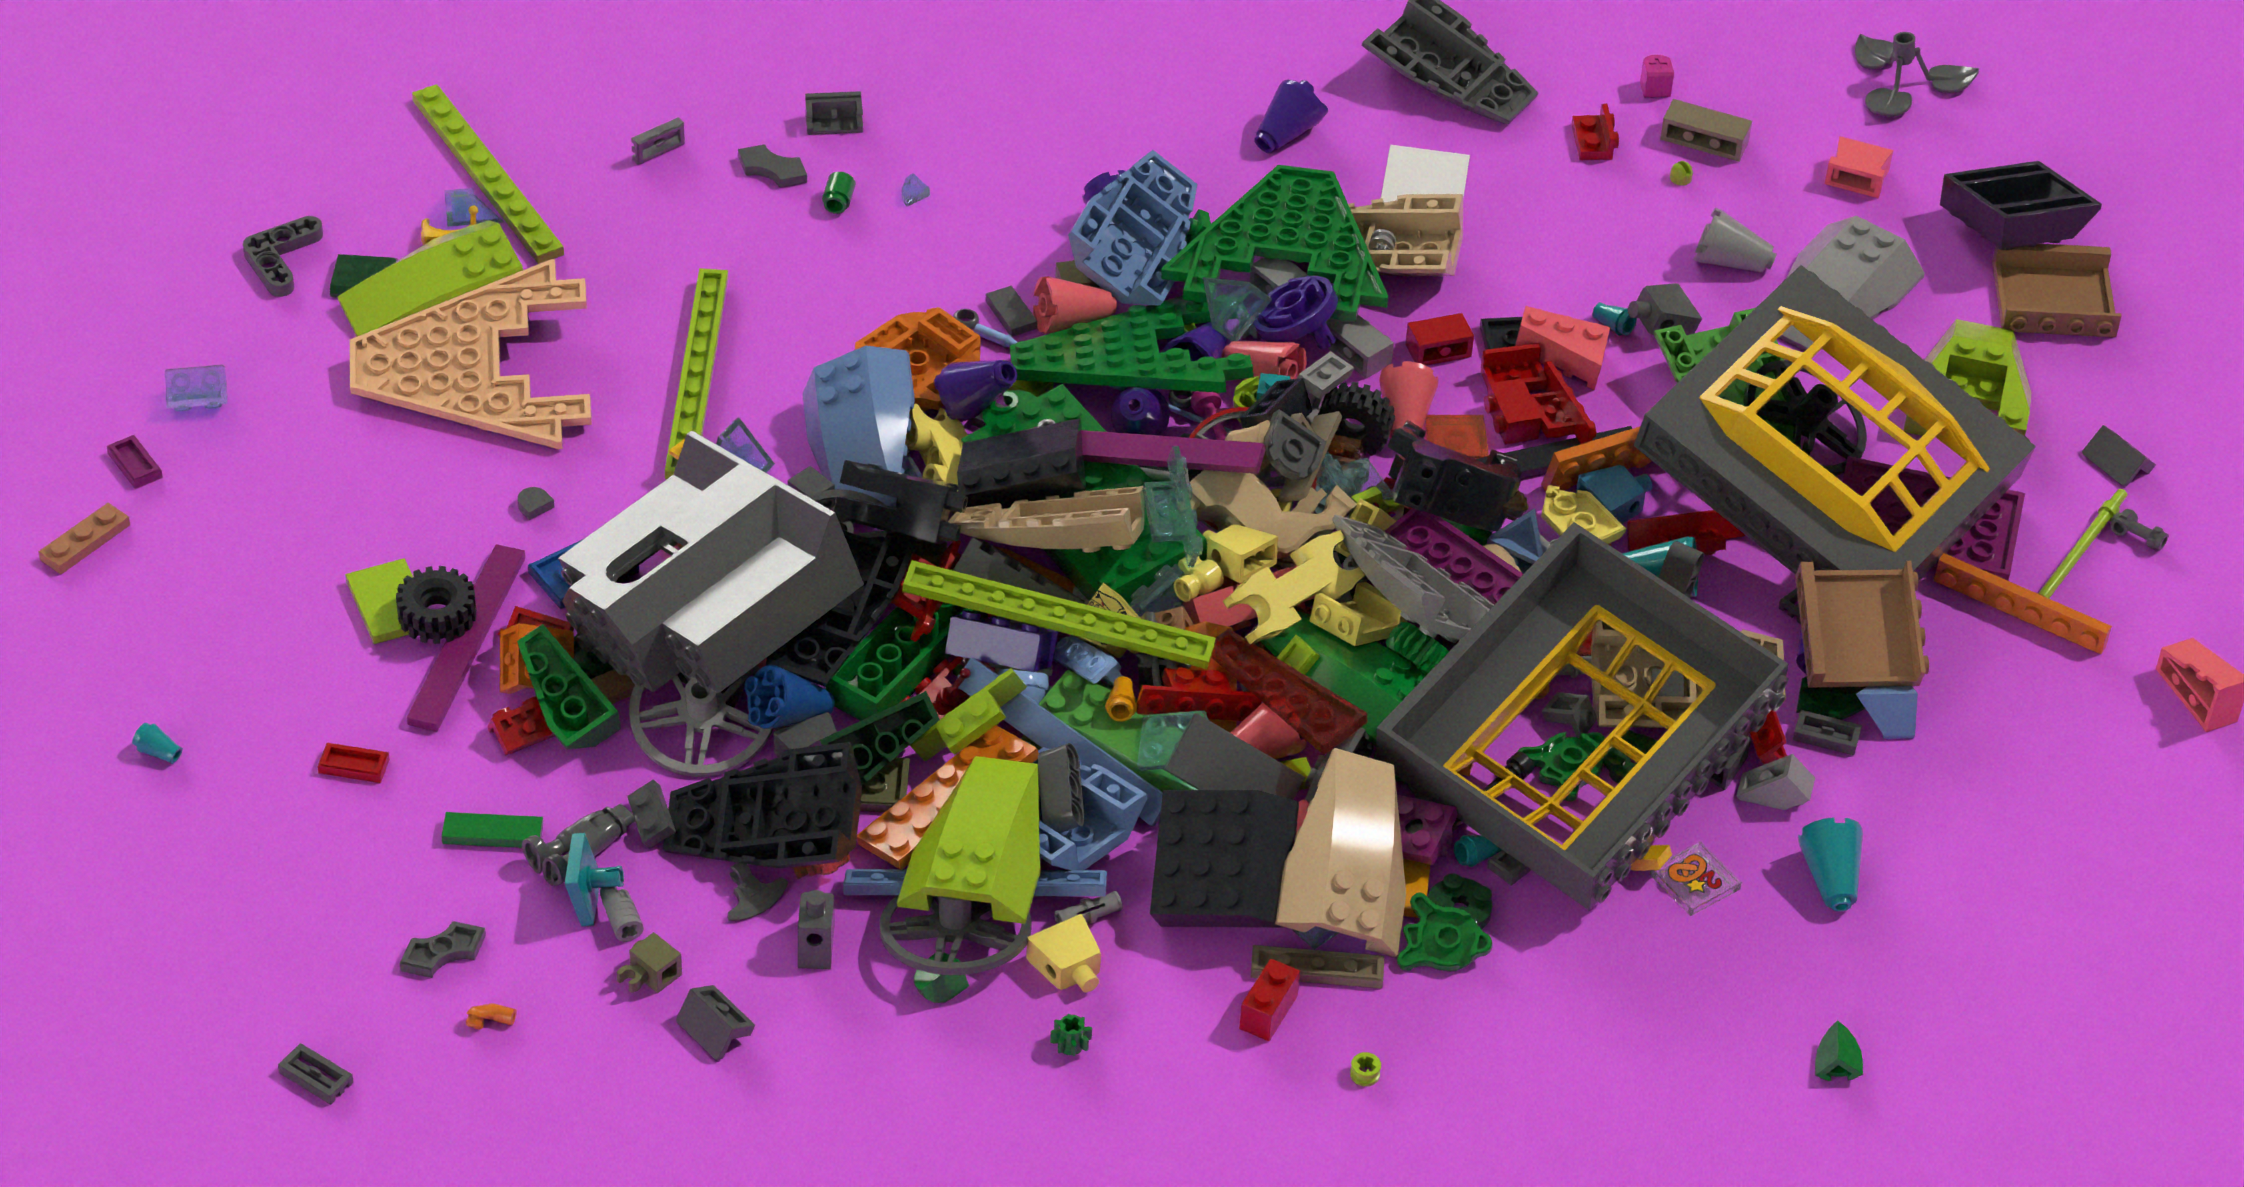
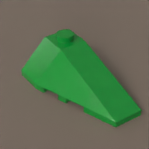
[517,624,621,750]

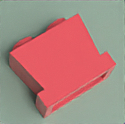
[1825,136,1893,198]

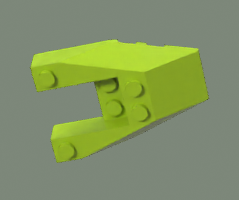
[1903,319,2032,436]

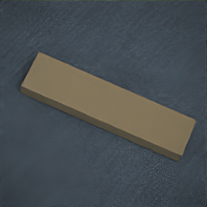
[1251,945,1384,988]

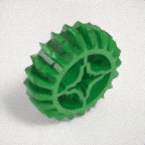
[1385,622,1449,675]

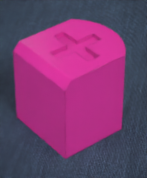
[1640,55,1674,98]

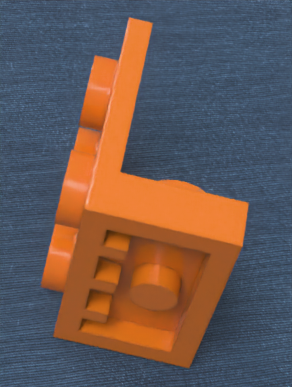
[500,623,574,694]

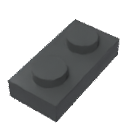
[627,779,676,849]

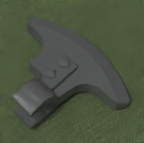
[728,863,788,921]

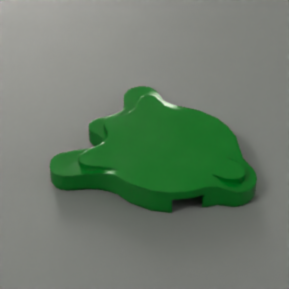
[1518,732,1605,801]
[1397,892,1493,971]

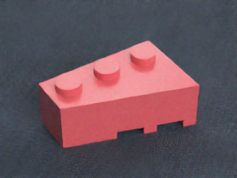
[1515,306,1610,390]
[2156,638,2244,732]

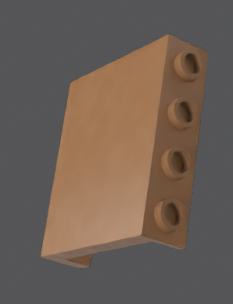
[1992,243,2122,337]
[1795,561,1929,687]

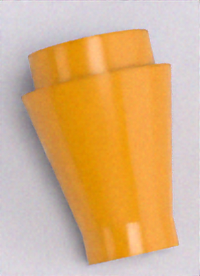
[1105,676,1137,722]

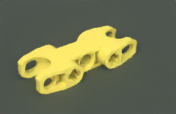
[905,403,967,492]
[1223,530,1365,645]

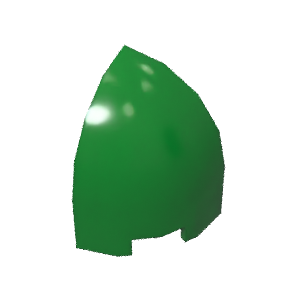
[913,952,969,1003]
[1815,1020,1863,1081]

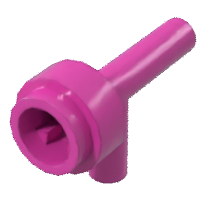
[1190,391,1237,440]

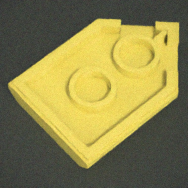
[1541,485,1626,544]

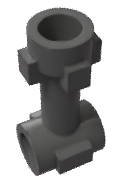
[2111,509,2169,550]

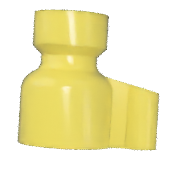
[1174,553,1224,602]

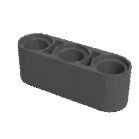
[1658,541,1705,598]
[1038,743,1084,833]

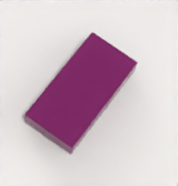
[107,435,163,489]

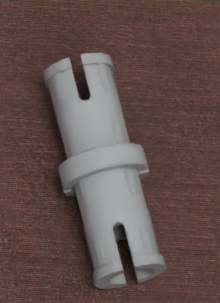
[1054,891,1123,924]

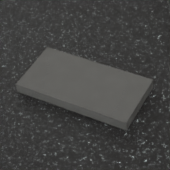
[1163,713,1306,800]

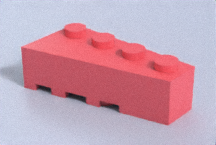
[1183,566,1315,631]

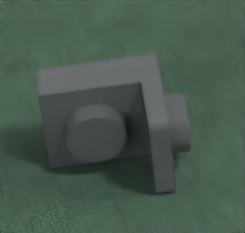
[1542,692,1597,737]

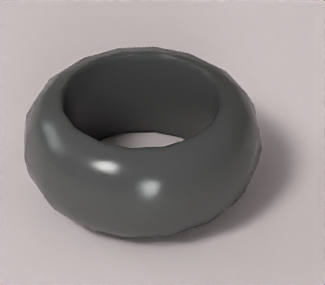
[953,309,979,330]
[1168,390,1193,409]

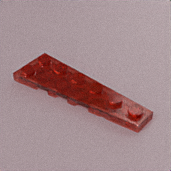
[1211,629,1368,755]

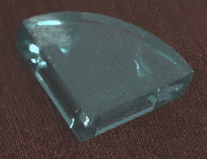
[902,174,930,206]

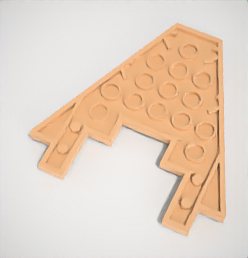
[350,259,592,449]

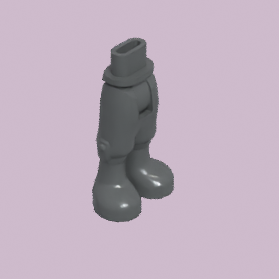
[522,804,635,886]

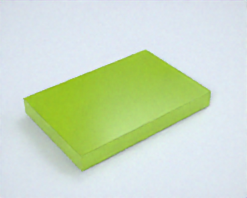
[345,558,413,644]

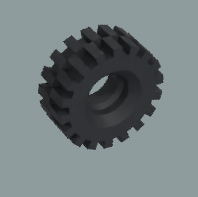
[1318,382,1395,458]
[396,566,476,644]

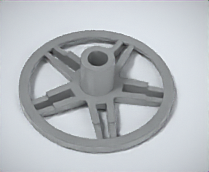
[629,665,773,777]

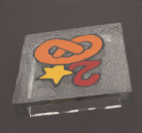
[1650,841,1742,916]

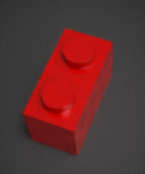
[1405,313,1474,365]
[1484,378,1541,445]
[1239,958,1300,1041]

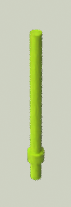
[2038,489,2128,599]

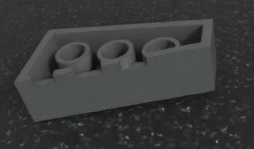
[953,538,1085,604]

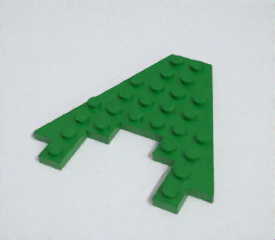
[1161,165,1388,322]
[1009,295,1254,393]

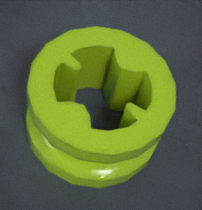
[1350,1052,1381,1086]

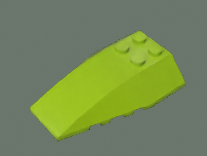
[337,220,524,337]
[897,756,1040,924]

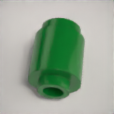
[822,172,856,214]

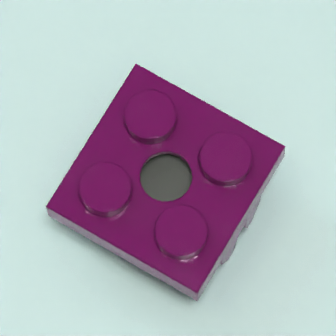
[1397,794,1458,865]

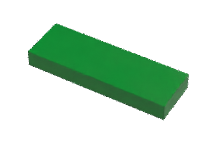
[441,812,543,848]

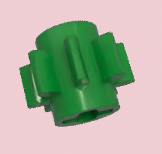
[1050,1014,1092,1056]

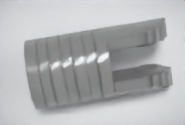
[600,887,644,942]

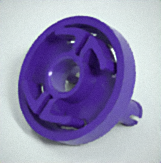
[1252,276,1338,349]

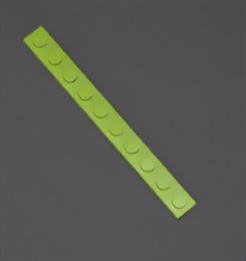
[412,84,564,264]
[665,268,728,479]
[902,560,1216,669]

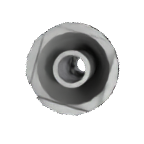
[1693,208,1776,273]

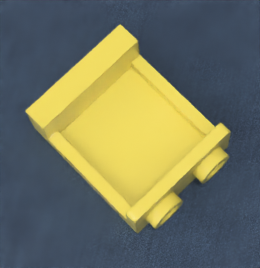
[1309,582,1407,646]

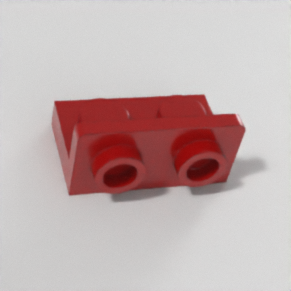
[1571,103,1619,160]
[488,696,555,756]

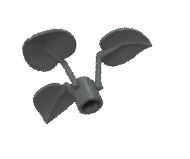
[1855,32,1979,116]

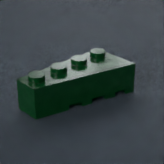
[808,691,940,785]

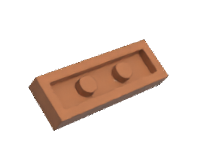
[38,503,130,574]

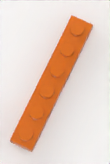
[1934,553,2112,654]

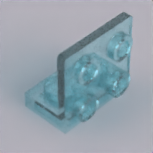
[1316,450,1393,500]
[1137,710,1209,771]

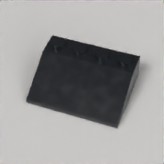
[957,418,1086,509]

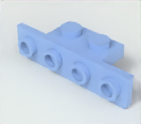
[1053,635,1122,686]

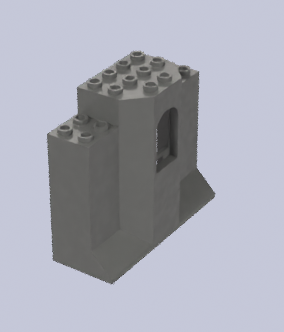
[558,431,864,693]

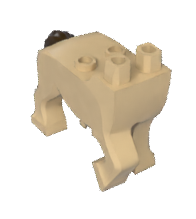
[1175,420,1357,570]

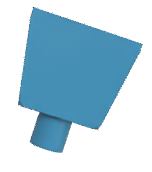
[1576,465,1652,524]

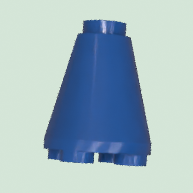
[745,665,835,729]

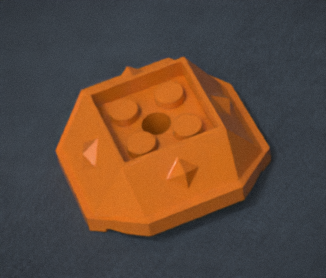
[855,307,980,412]

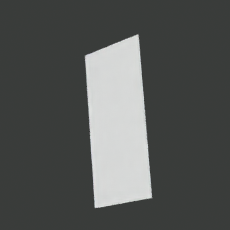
[1381,145,1470,202]

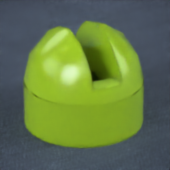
[1670,161,1693,185]

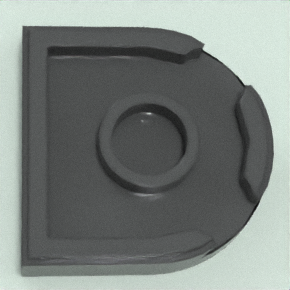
[1264,409,1326,480]

